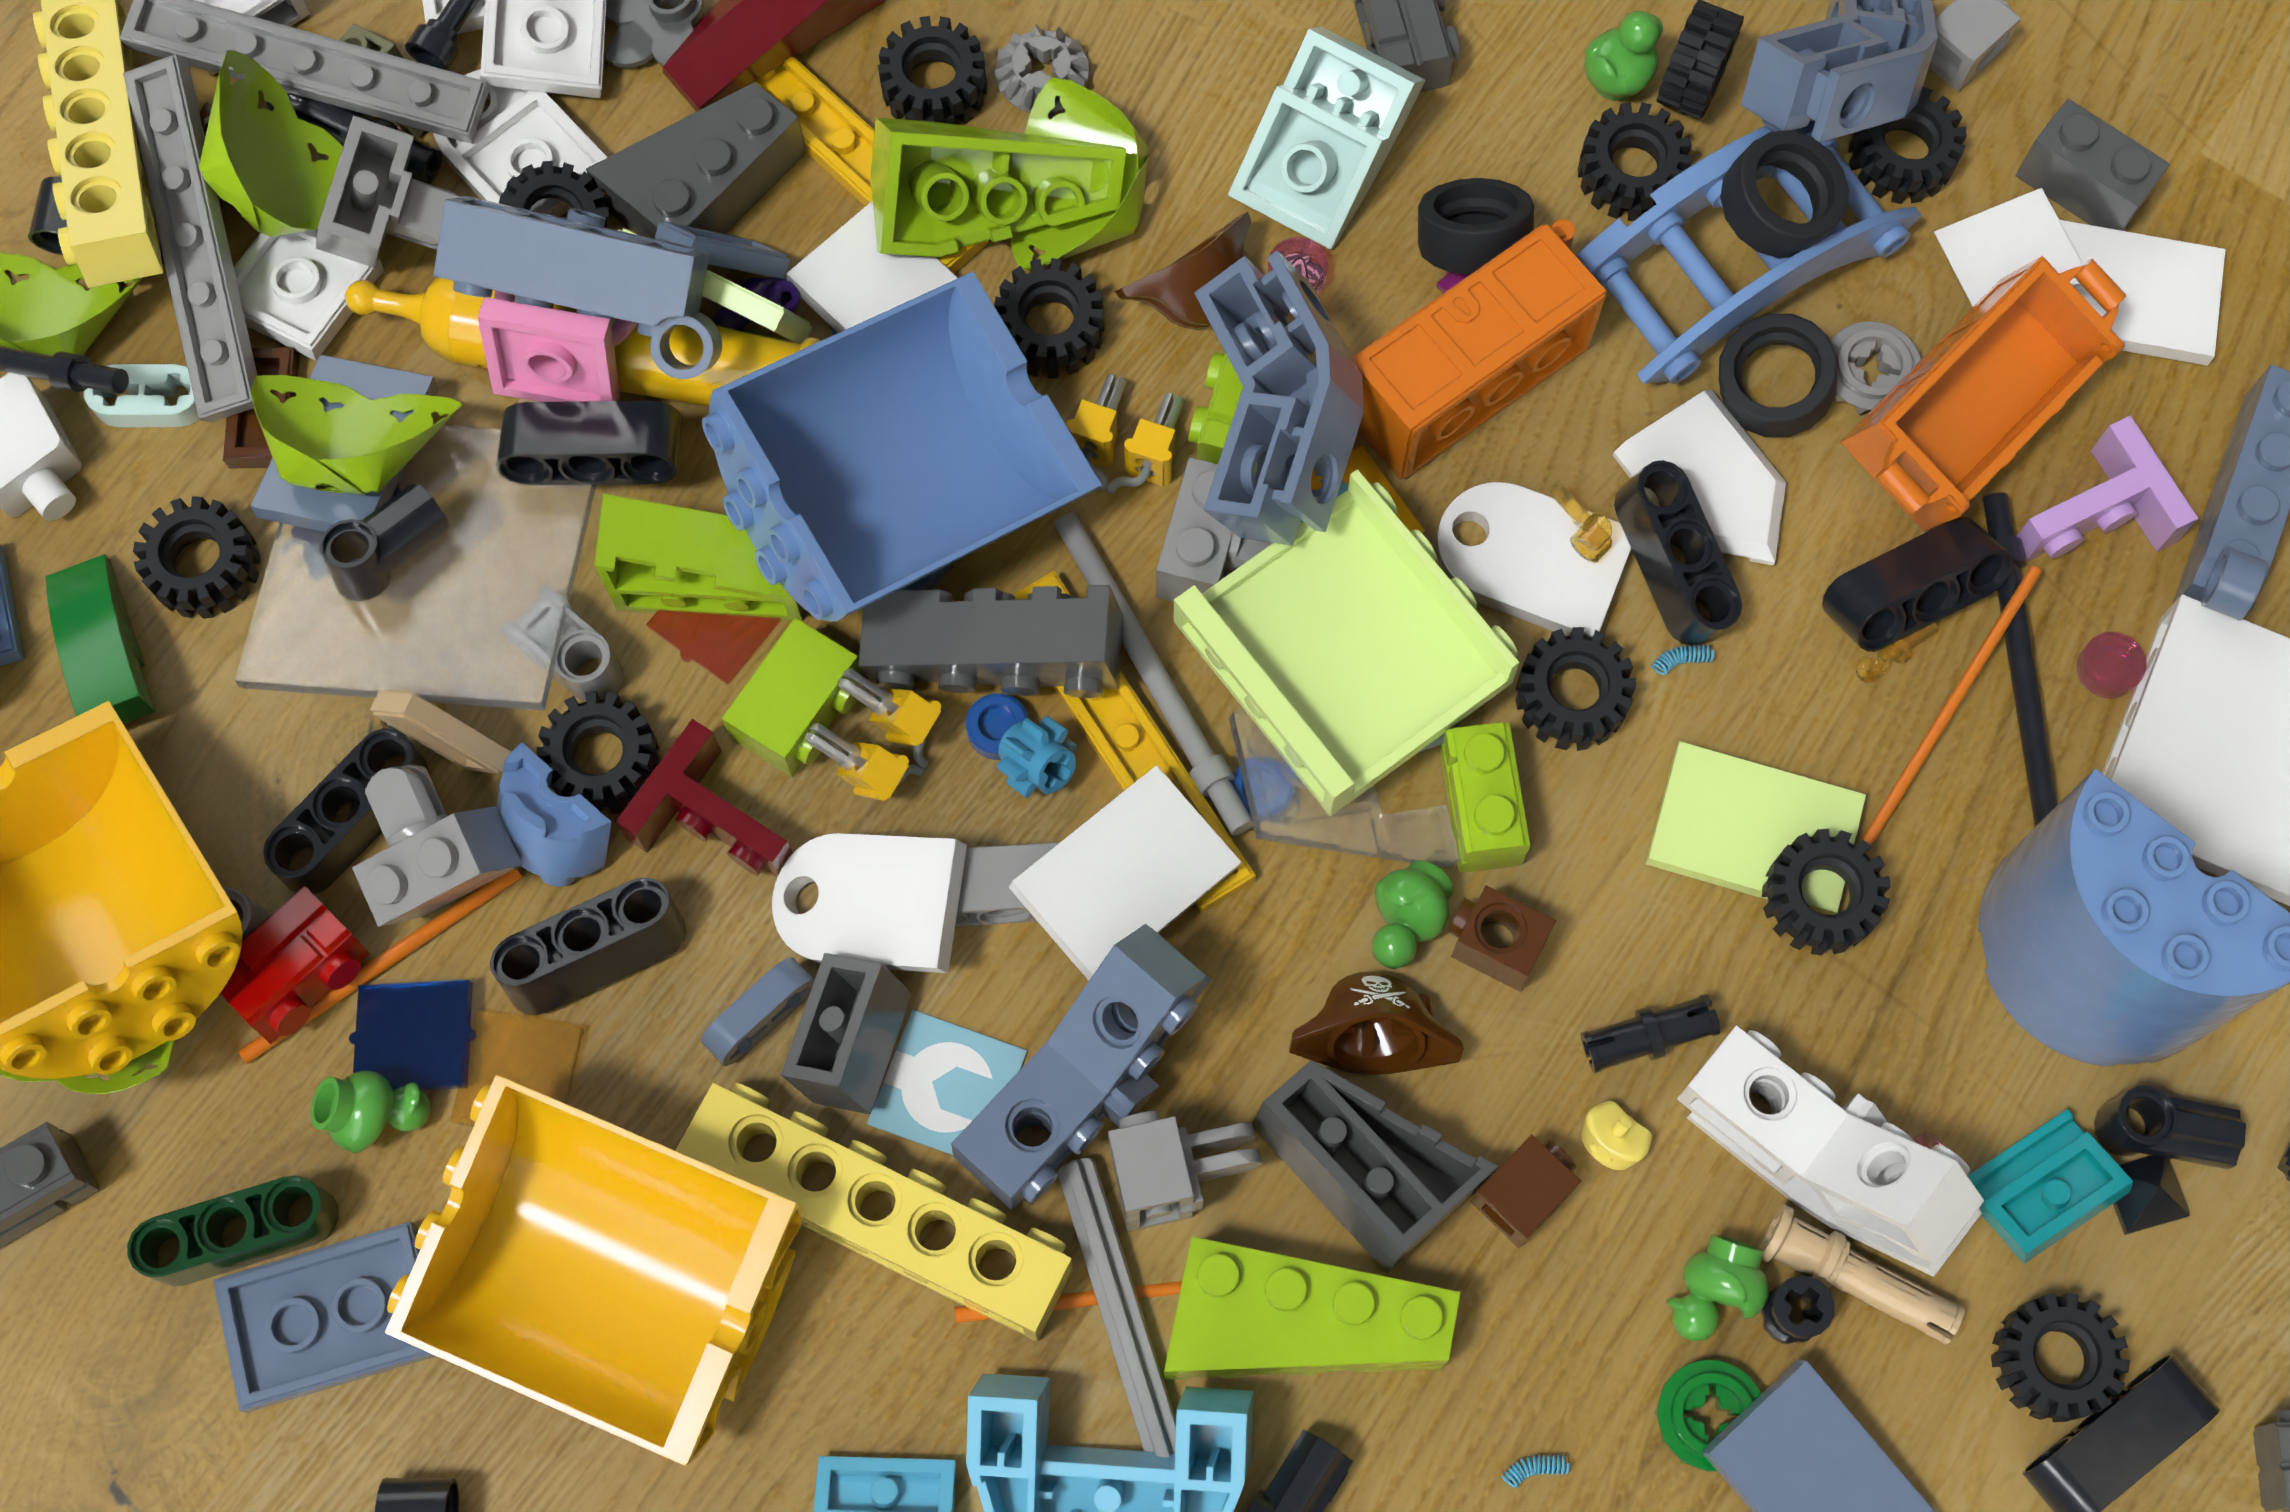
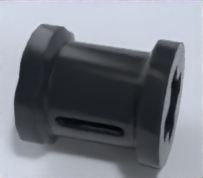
[1761,1276,1835,1345]

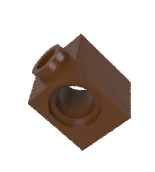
[1448,885,1557,992]
[1470,1134,1581,1249]

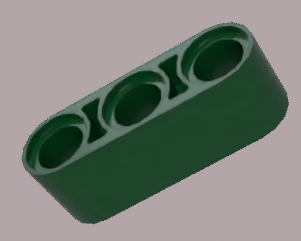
[127,1175,339,1287]

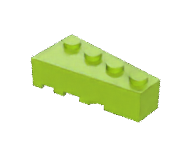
[1164,1236,1461,1380]

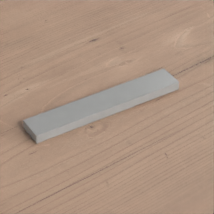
[119,0,489,144]
[123,54,258,423]

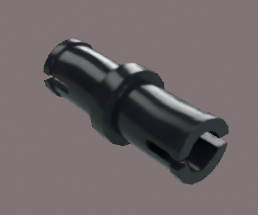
[1581,994,1720,1074]

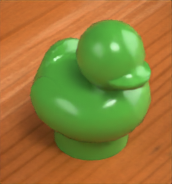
[1584,11,1663,101]
[1372,861,1453,969]
[310,1070,431,1153]
[1666,1234,1770,1342]

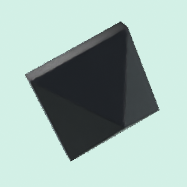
[2113,1156,2190,1235]

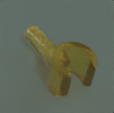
[1548,482,1612,563]

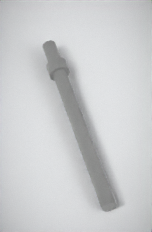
[1054,512,1254,836]

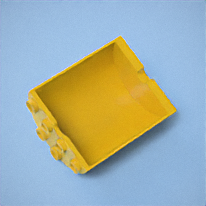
[0,701,243,1079]
[385,1074,803,1466]

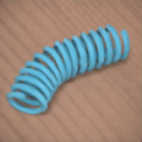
[1651,644,1714,675]
[1501,1455,1570,1488]

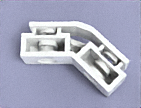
[1677,1025,1984,1277]

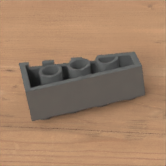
[858,585,1123,698]

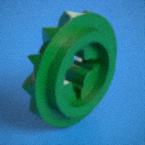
[1655,1360,1761,1472]

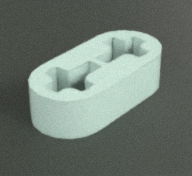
[84,364,199,427]

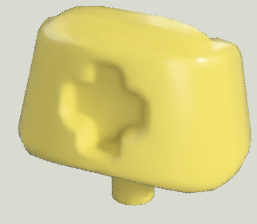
[1581,1101,1652,1170]

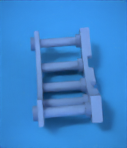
[1576,120,1922,384]

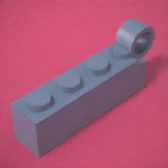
[433,196,722,379]
[2173,364,2290,620]

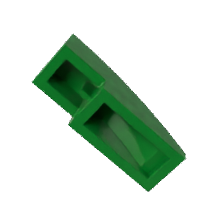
[45,554,156,724]

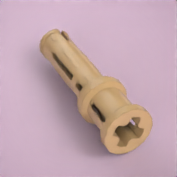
[1758,1204,1965,1345]

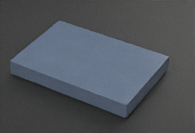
[250,355,439,532]
[213,1222,436,1413]
[1701,1359,1935,1512]

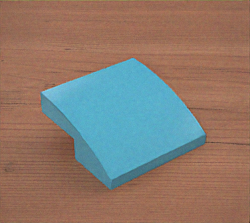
[813,1456,956,1512]

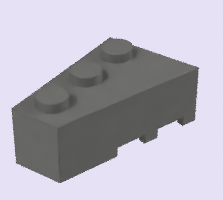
[586,82,807,239]
[1252,1060,1498,1274]

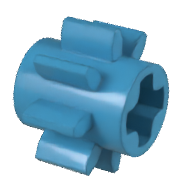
[996,715,1078,798]

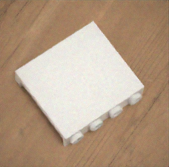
[2102,594,2290,906]

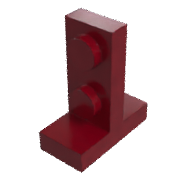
[616,719,793,877]

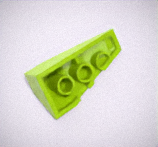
[870,118,1127,257]

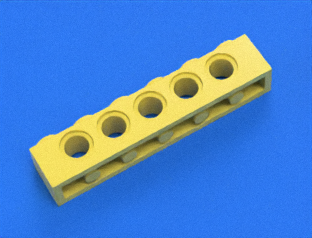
[33,0,163,288]
[676,1083,1073,1342]

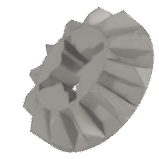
[995,24,1089,113]
[1831,321,1921,415]

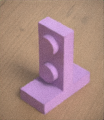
[2016,415,2198,562]

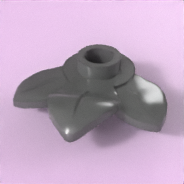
[605,0,704,68]

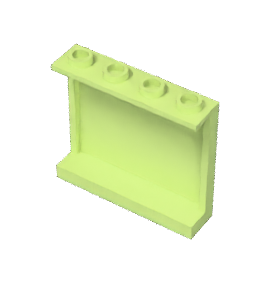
[1174,469,1519,817]

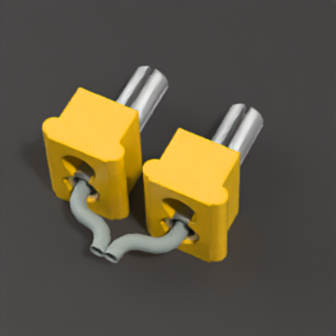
[1066,374,1184,494]
[805,669,941,801]

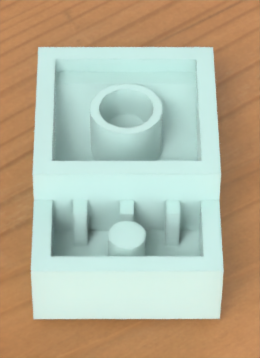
[1228,26,1425,249]

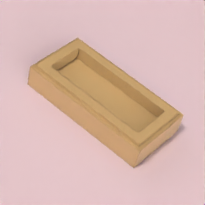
[370,690,511,774]

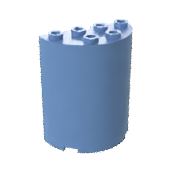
[702,272,1102,622]
[1978,768,2290,1067]

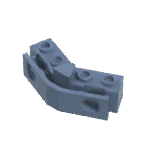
[1741,0,1938,142]
[1194,251,1364,546]
[951,924,1211,1211]

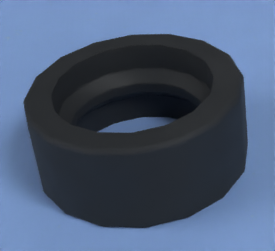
[1720,130,1849,258]
[1418,178,1534,275]
[1719,314,1837,437]

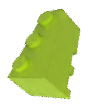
[594,494,803,621]

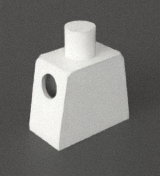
[0,373,82,521]

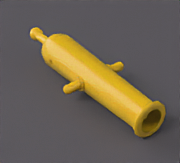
[345,277,820,406]

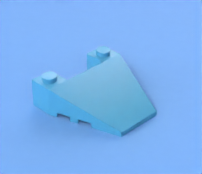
[966,1373,1254,1512]

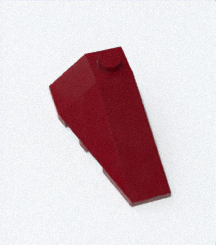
[663,0,886,112]

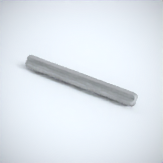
[1058,1158,1176,1484]

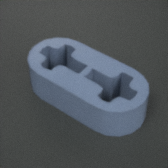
[701,957,815,1066]

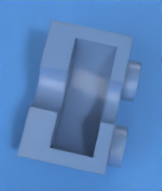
[497,742,611,887]

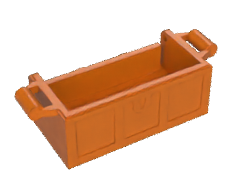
[1352,219,1607,480]
[1840,256,2126,531]

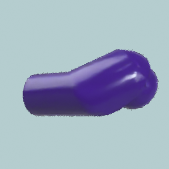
[711,277,801,330]

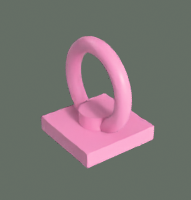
[477,290,638,402]

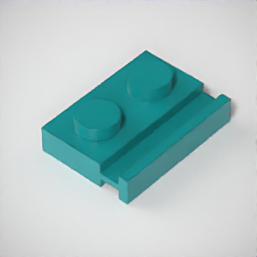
[1968,1109,2133,1264]

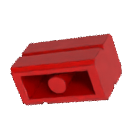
[220,886,370,1044]

